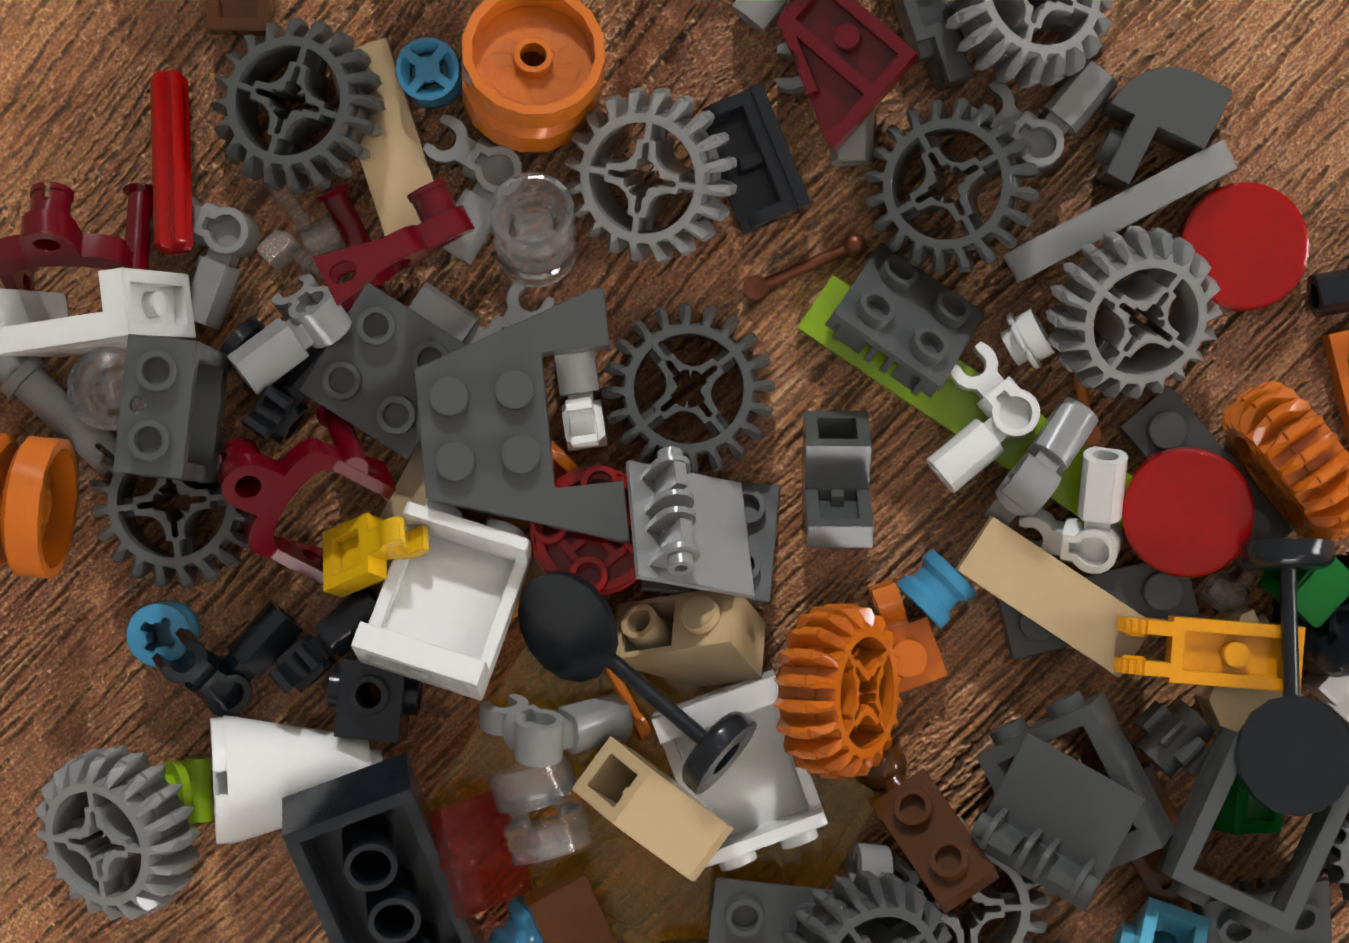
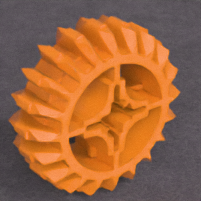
[1222,380,1349,541]
[773,603,903,780]

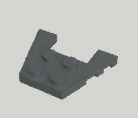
[414,288,630,543]

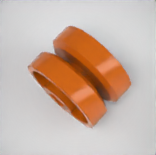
[461,0,605,152]
[0,433,79,579]

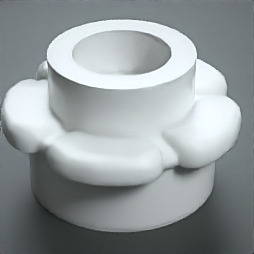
[1000,308,1056,369]

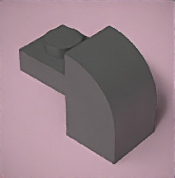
[1094,67,1233,192]
[802,411,874,551]

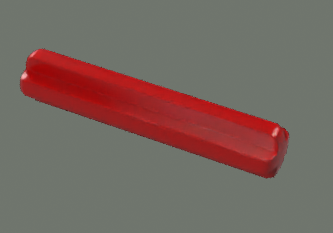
[150,70,193,255]

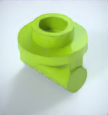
[162,756,214,823]

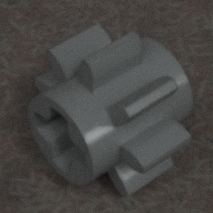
[1135,699,1215,778]

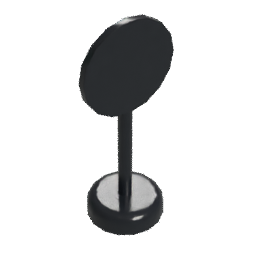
[1235,538,1349,816]
[518,570,757,794]

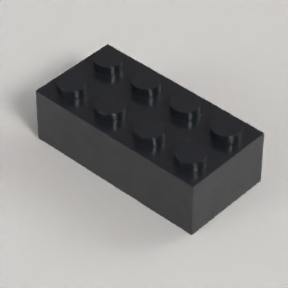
[282,752,487,943]

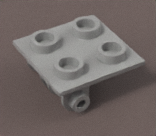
[626,446,755,599]

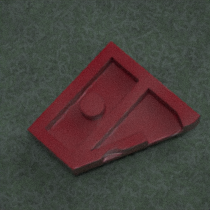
[777,0,919,153]

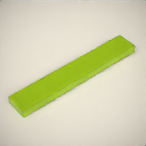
[796,275,1132,529]

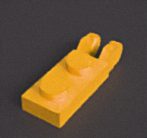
[1113,615,1306,692]

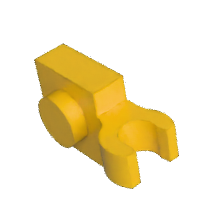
[322,513,429,598]

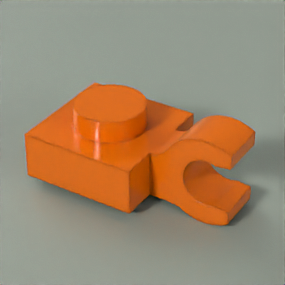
[868,579,948,693]

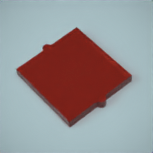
[430,786,533,919]

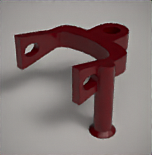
[313,178,475,312]
[0,182,153,291]
[217,404,396,585]

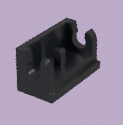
[702,83,811,236]

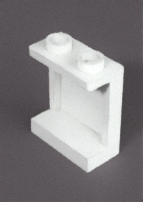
[0,267,196,357]
[351,501,533,701]
[652,669,828,871]

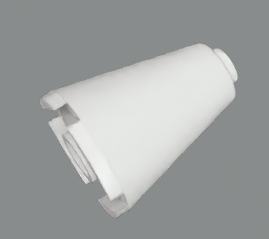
[210,715,383,844]

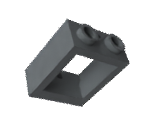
[113,334,229,484]
[976,690,1174,896]
[1156,726,1349,935]

